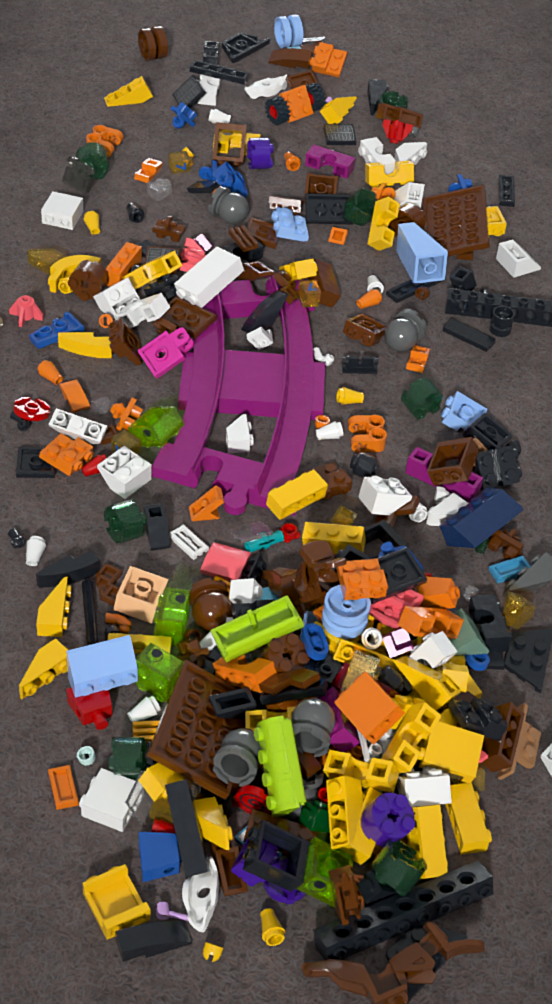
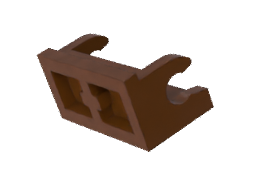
[328,865,361,925]

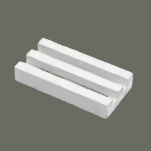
[169,524,209,560]

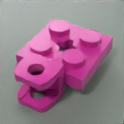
[138,327,195,379]

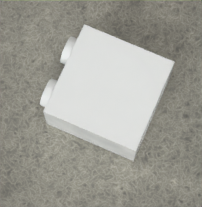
[41,191,83,230]
[79,768,142,832]

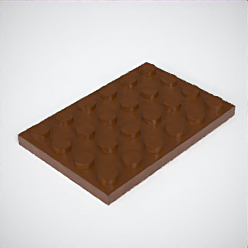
[423,184,490,256]
[146,660,246,799]

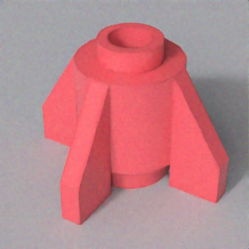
[179,238,206,272]
[9,295,43,327]

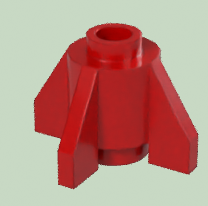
[383,119,413,144]

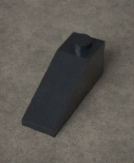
[367,79,389,115]

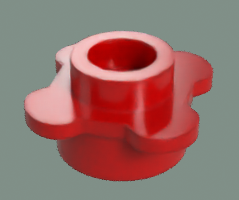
[278,523,301,543]

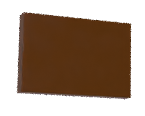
[161,297,217,339]

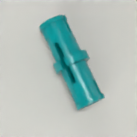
[244,530,284,553]

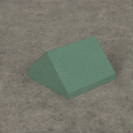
[448,608,489,656]

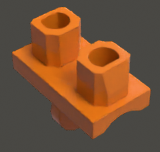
[369,183,396,201]
[111,397,143,432]

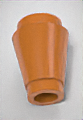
[284,152,301,171]
[356,289,382,309]
[37,360,63,385]

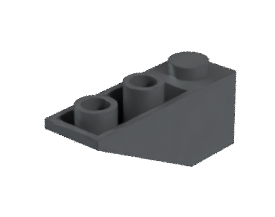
[503,551,552,597]

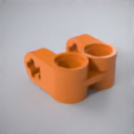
[86,125,124,158]
[348,415,387,452]

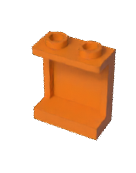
[334,671,406,744]

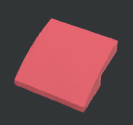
[200,542,251,582]
[369,589,424,630]

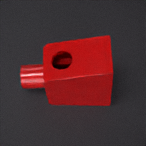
[66,688,112,730]

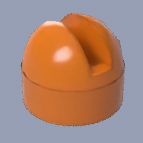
[98,314,113,328]
[315,415,330,429]

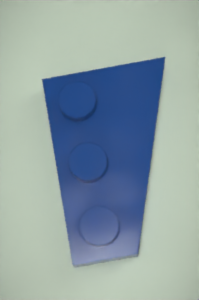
[29,311,85,349]

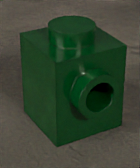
[298,799,330,833]

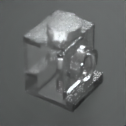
[147,178,172,202]

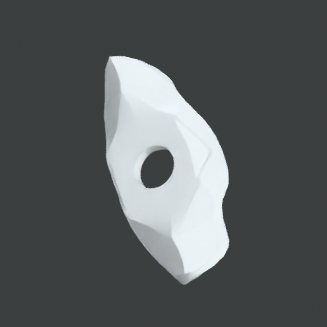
[244,74,287,99]
[182,856,219,932]

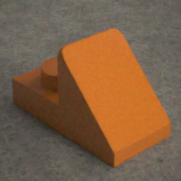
[189,485,224,521]

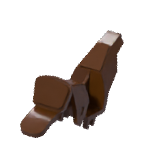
[261,541,347,617]
[301,921,485,1004]

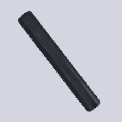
[82,579,98,646]

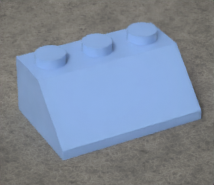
[66,635,138,698]

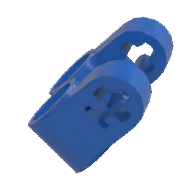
[213,162,248,198]

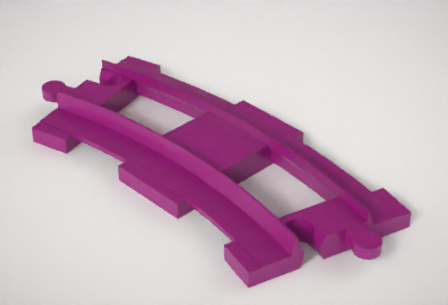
[151,275,325,516]

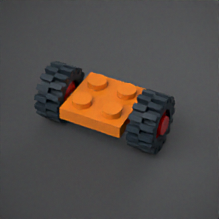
[265,83,326,125]

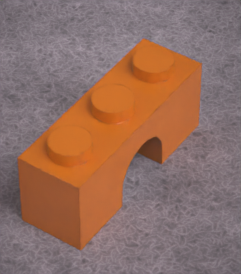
[105,242,142,286]
[398,606,464,639]
[213,655,277,693]

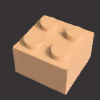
[113,566,169,624]

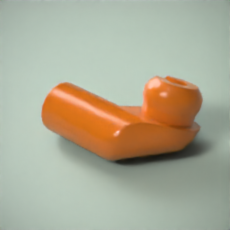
[105,613,132,633]

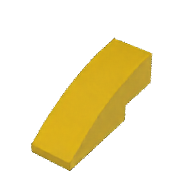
[58,332,112,358]

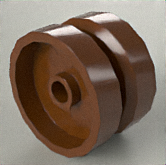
[138,26,168,61]

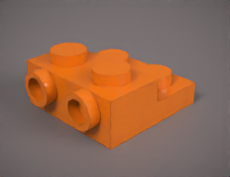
[310,42,347,77]
[39,433,94,476]
[336,558,388,600]

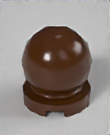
[187,578,232,631]

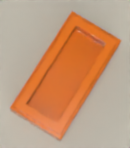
[48,765,79,810]

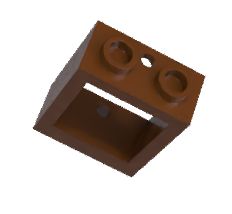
[212,122,247,167]
[427,437,479,485]

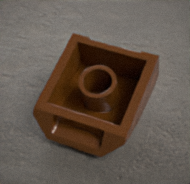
[304,173,338,203]

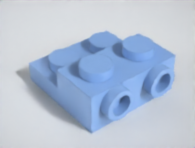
[271,207,309,241]
[441,391,487,431]

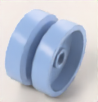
[274,14,303,48]
[321,585,371,639]

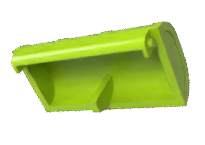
[210,596,304,663]
[254,716,307,817]

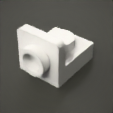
[247,327,273,350]

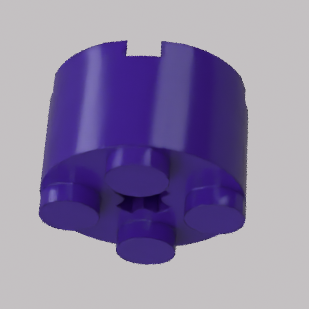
[247,138,273,169]
[360,793,415,847]

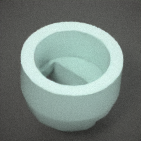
[77,746,96,766]

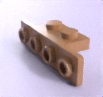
[497,703,541,780]

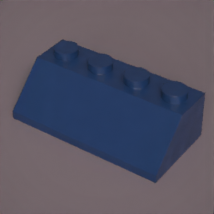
[439,487,523,548]

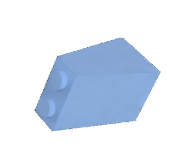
[396,222,448,283]

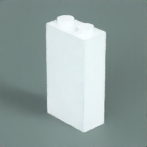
[174,247,244,308]

